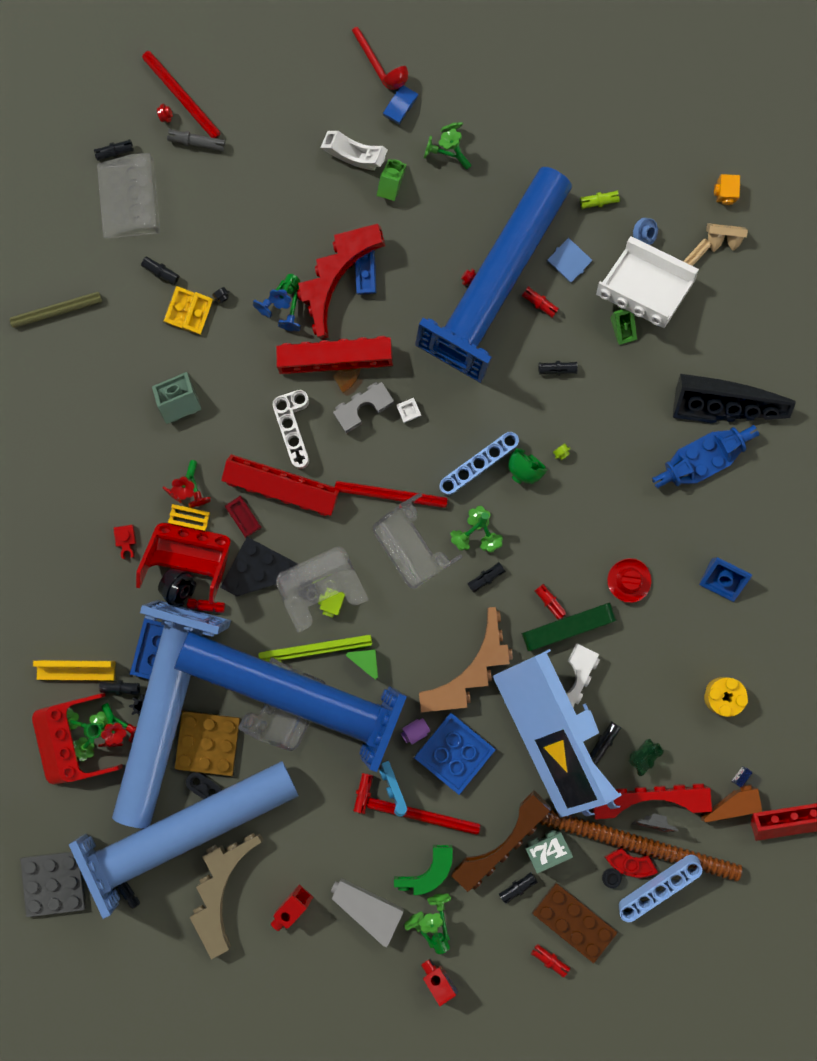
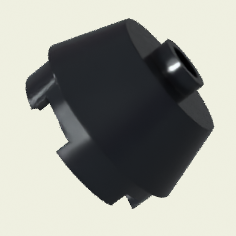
[158,569,197,607]

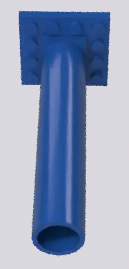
[415,167,572,383]
[174,631,407,772]

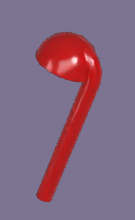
[352,27,408,90]

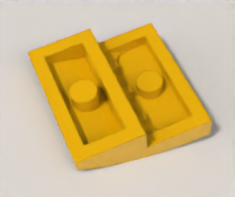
[163,286,213,334]

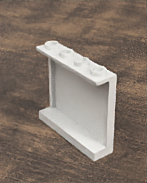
[596,236,699,328]

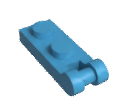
[379,761,407,817]

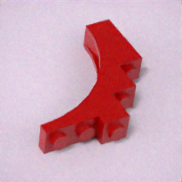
[297,223,385,340]

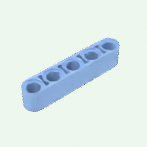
[439,432,519,496]
[619,855,702,922]

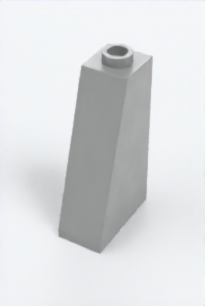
[330,878,404,948]

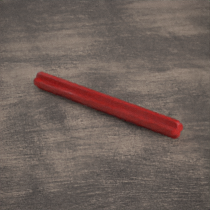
[142,51,220,138]
[335,481,448,508]
[367,798,480,835]

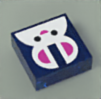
[731,766,752,787]

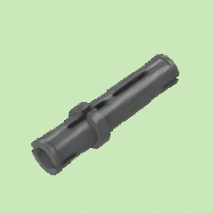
[167,129,225,152]

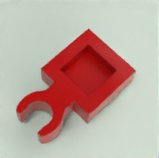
[113,525,136,559]

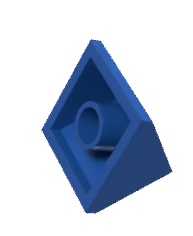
[699,557,752,602]

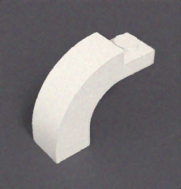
[320,131,388,170]

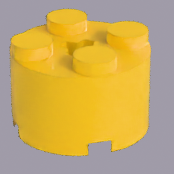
[704,677,748,717]

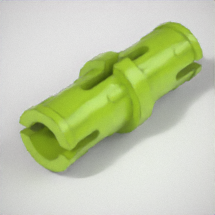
[580,190,620,209]

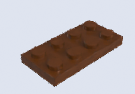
[532,882,618,964]

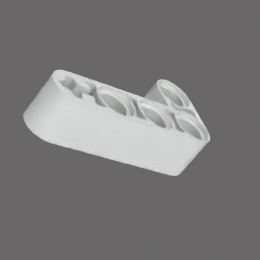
[273,390,309,469]

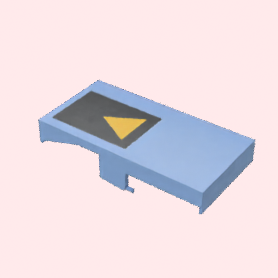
[493,649,621,818]

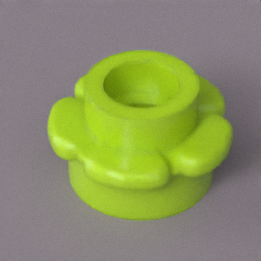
[553,443,571,460]

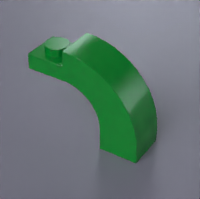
[394,845,453,895]

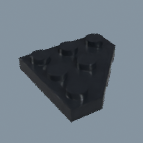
[220,537,298,597]

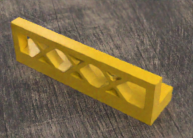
[33,660,115,680]

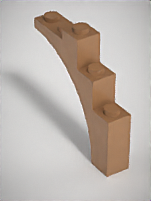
[419,607,513,712]

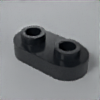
[186,772,222,799]

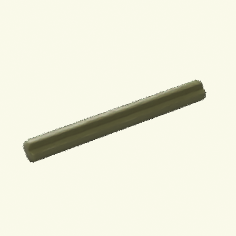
[9,292,102,328]

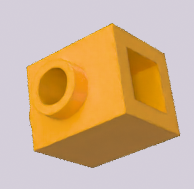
[714,174,740,205]

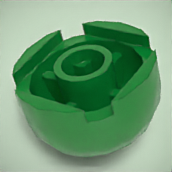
[508,448,547,484]

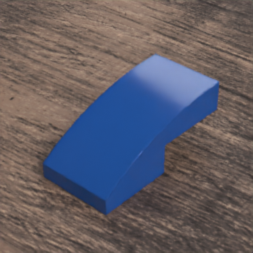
[383,85,419,125]

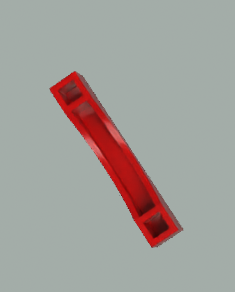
[592,783,712,819]

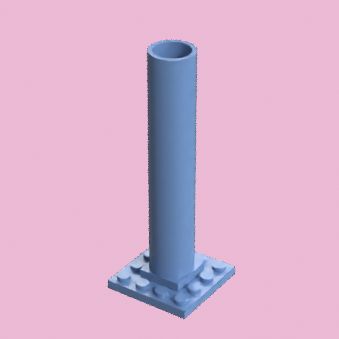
[112,600,231,828]
[68,761,299,919]

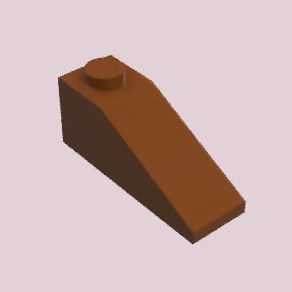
[700,784,762,822]

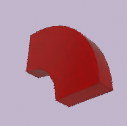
[604,847,658,878]

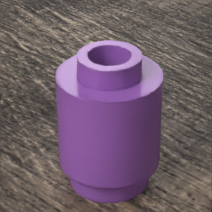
[401,718,430,745]

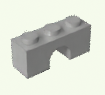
[333,382,394,434]

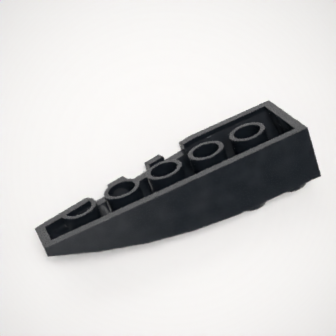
[673,374,796,423]

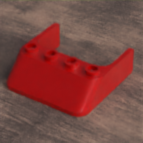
[136,523,230,604]
[32,693,123,785]

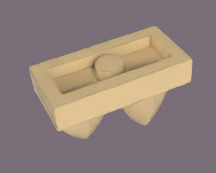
[706,223,748,252]

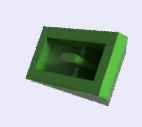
[610,309,637,345]
[346,649,378,680]

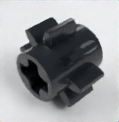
[129,694,145,716]

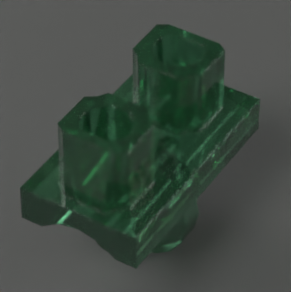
[629,739,664,776]

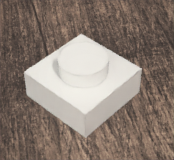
[396,398,421,423]

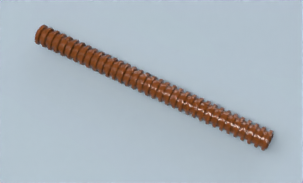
[540,810,742,882]

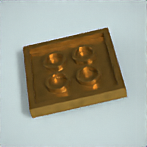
[175,711,240,776]

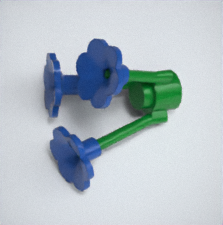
[253,274,300,331]

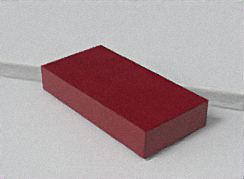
[225,496,262,538]

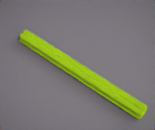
[258,635,372,662]

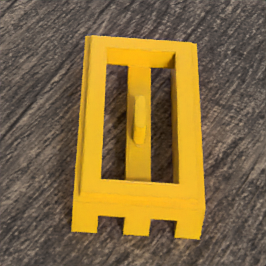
[168,504,210,531]

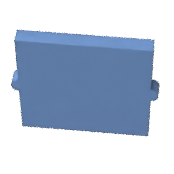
[547,238,592,283]

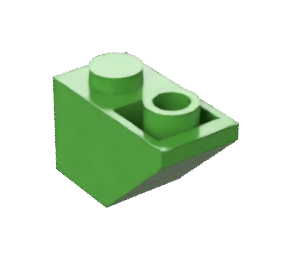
[376,159,407,201]

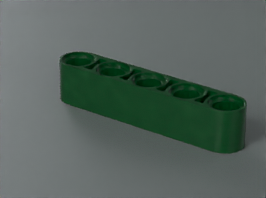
[521,602,617,651]

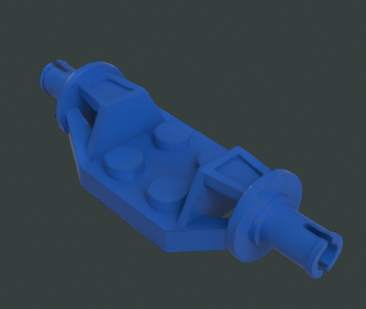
[652,425,759,489]

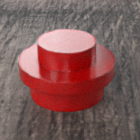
[157,103,173,123]
[461,268,476,286]

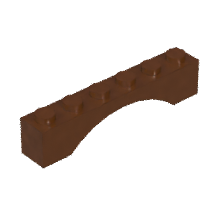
[451,790,551,892]

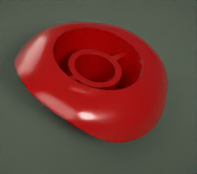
[607,558,651,603]

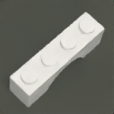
[566,644,600,707]

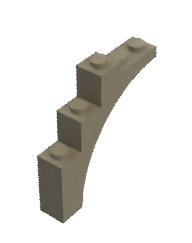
[189,832,263,960]

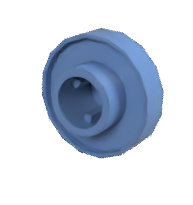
[633,218,658,245]

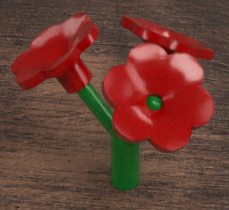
[162,460,211,508]
[98,703,137,747]

